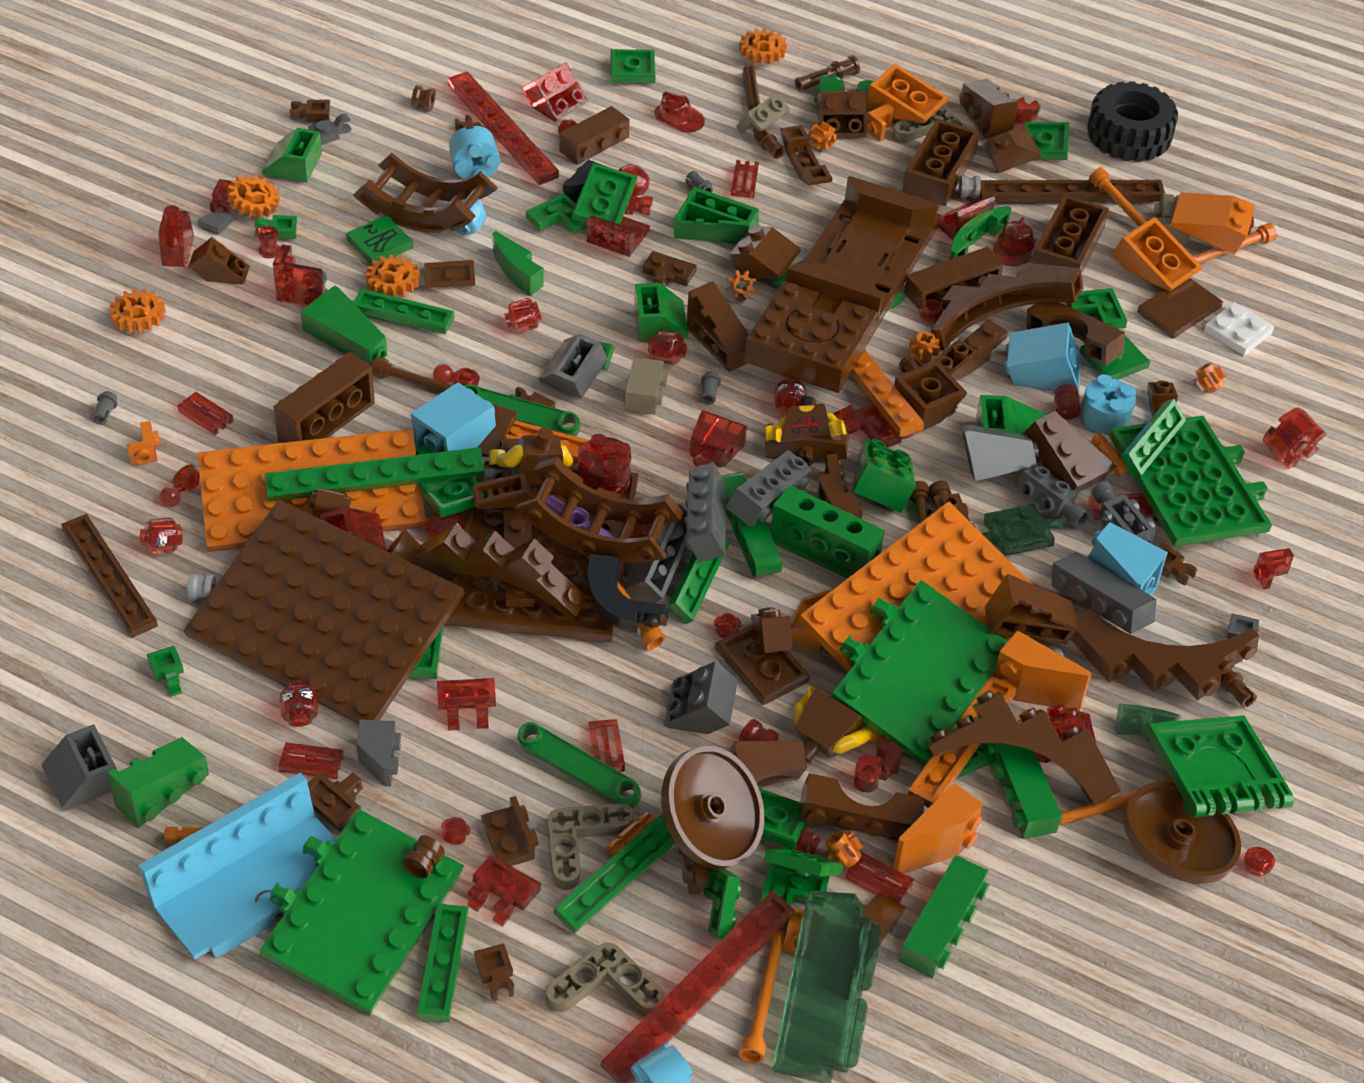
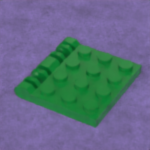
[1145,715,1294,818]

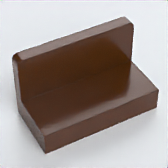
[424,260,475,288]

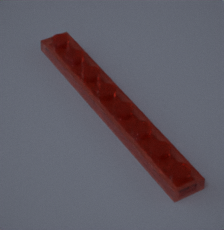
[448,71,559,185]
[600,890,796,1083]

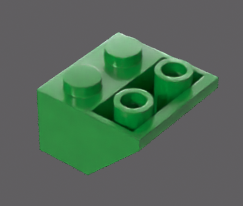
[262,128,322,182]
[634,283,688,340]

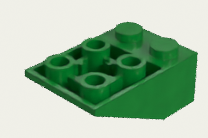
[976,395,1047,434]
[853,438,916,513]

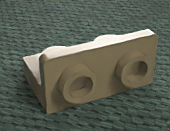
[736,93,790,133]

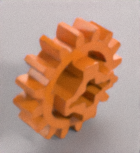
[739,28,787,65]
[226,174,280,218]
[366,255,420,297]
[109,288,166,334]

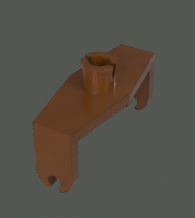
[765,424,849,466]

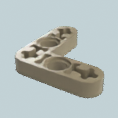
[893,107,968,143]
[547,803,634,890]
[546,942,665,1017]

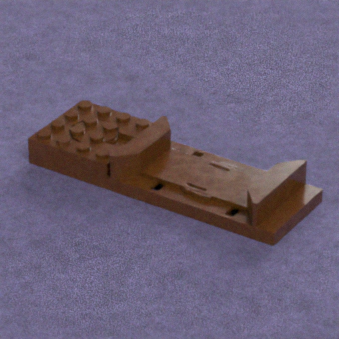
[744,176,941,393]

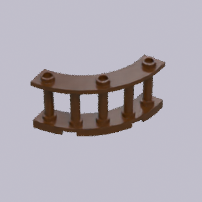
[353,152,498,233]
[516,456,683,563]

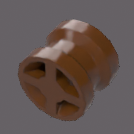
[411,85,436,111]

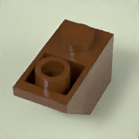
[188,237,250,284]
[751,607,793,653]

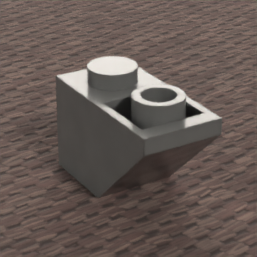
[357,720,401,786]

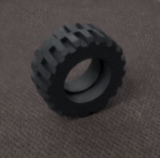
[1087,81,1178,162]

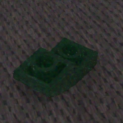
[1114,703,1181,741]

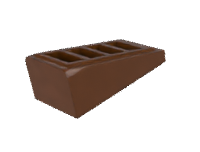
[472,472,531,509]

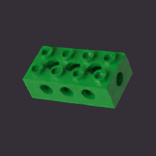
[770,485,885,579]

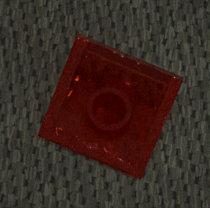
[938,196,995,240]

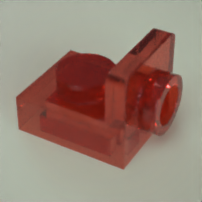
[1253,548,1294,589]

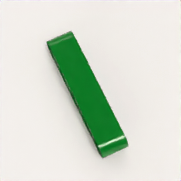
[722,472,782,578]

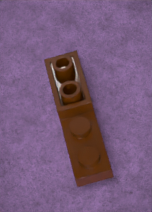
[931,319,1008,380]
[817,454,862,519]

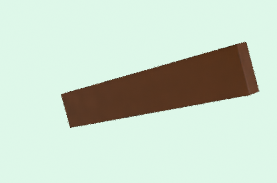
[61,513,158,638]

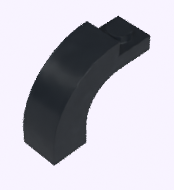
[588,554,668,633]

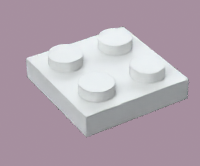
[1204,302,1274,356]

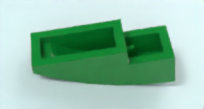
[492,231,544,296]

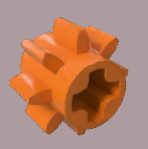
[808,121,837,152]
[726,270,756,300]
[909,332,940,363]
[1194,362,1226,394]
[824,830,863,868]

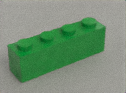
[983,743,1062,839]
[899,855,990,978]

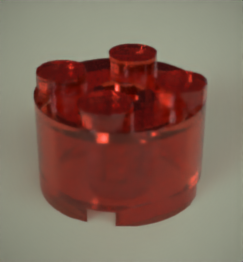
[1263,407,1326,469]
[578,434,632,494]

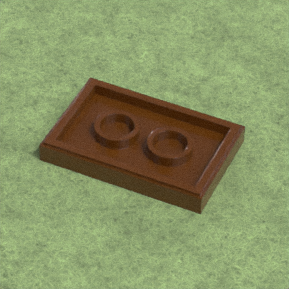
[1137,278,1223,338]
[715,625,810,705]

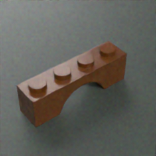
[1027,302,1125,366]
[799,773,925,841]

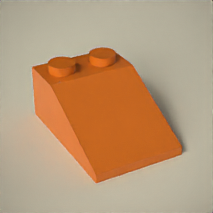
[866,64,949,123]
[1170,192,1255,255]
[1112,217,1203,292]
[994,631,1092,711]
[892,783,983,876]

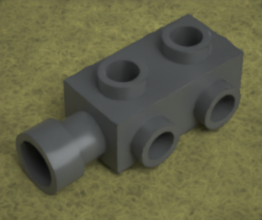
[1016,464,1089,528]
[1091,481,1156,544]

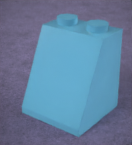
[1004,322,1082,394]
[411,383,496,453]
[1088,522,1168,595]

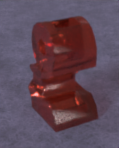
[854,734,904,793]

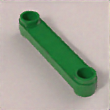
[464,384,581,436]
[517,722,641,808]

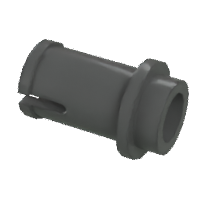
[685,171,713,192]
[699,371,721,404]
[90,391,118,425]

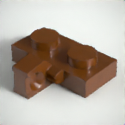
[642,251,697,287]
[308,772,363,832]

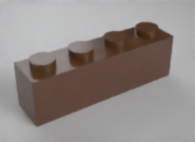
[904,246,1004,311]

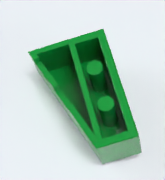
[673,187,759,243]
[107,737,209,828]

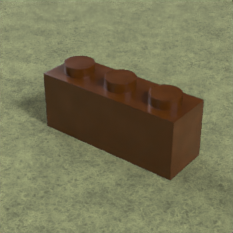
[559,106,630,165]

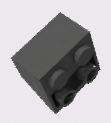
[539,334,607,399]
[664,661,738,734]
[42,724,117,811]

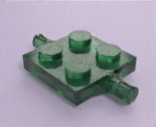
[982,504,1063,556]

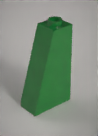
[301,285,387,366]

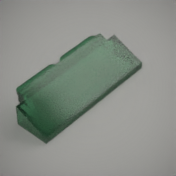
[772,891,882,1083]

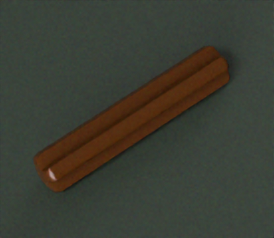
[743,65,760,111]

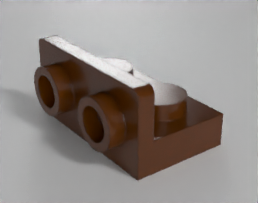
[481,796,539,869]

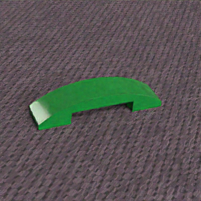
[949,206,1012,260]

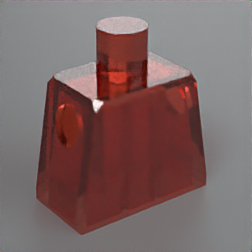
[158,205,194,267]
[690,410,747,468]

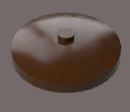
[661,746,764,869]
[1123,782,1241,884]

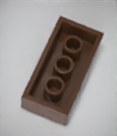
[902,119,980,206]
[1032,194,1109,274]
[273,352,375,443]

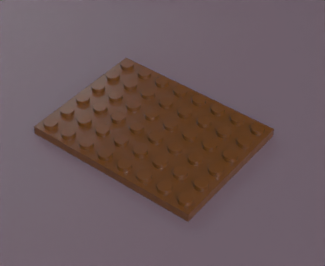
[444,457,639,643]
[183,499,465,724]

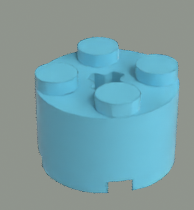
[449,126,501,179]
[1079,374,1136,435]
[630,1042,693,1083]

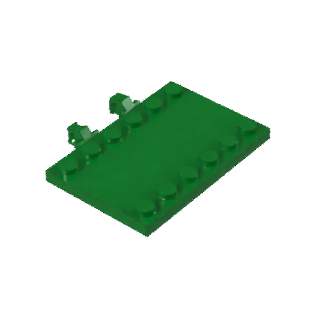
[1109,416,1272,547]
[830,580,1007,767]
[259,808,465,1016]

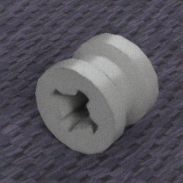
[959,175,981,199]
[187,573,216,601]

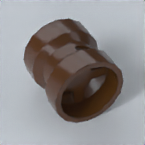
[402,835,445,879]

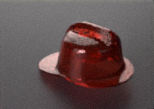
[654,91,705,133]
[993,217,1036,267]

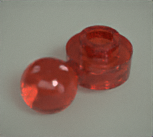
[433,364,480,387]
[159,464,200,507]

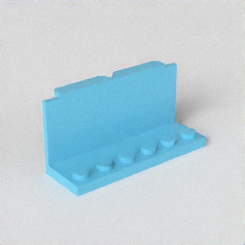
[138,773,336,960]

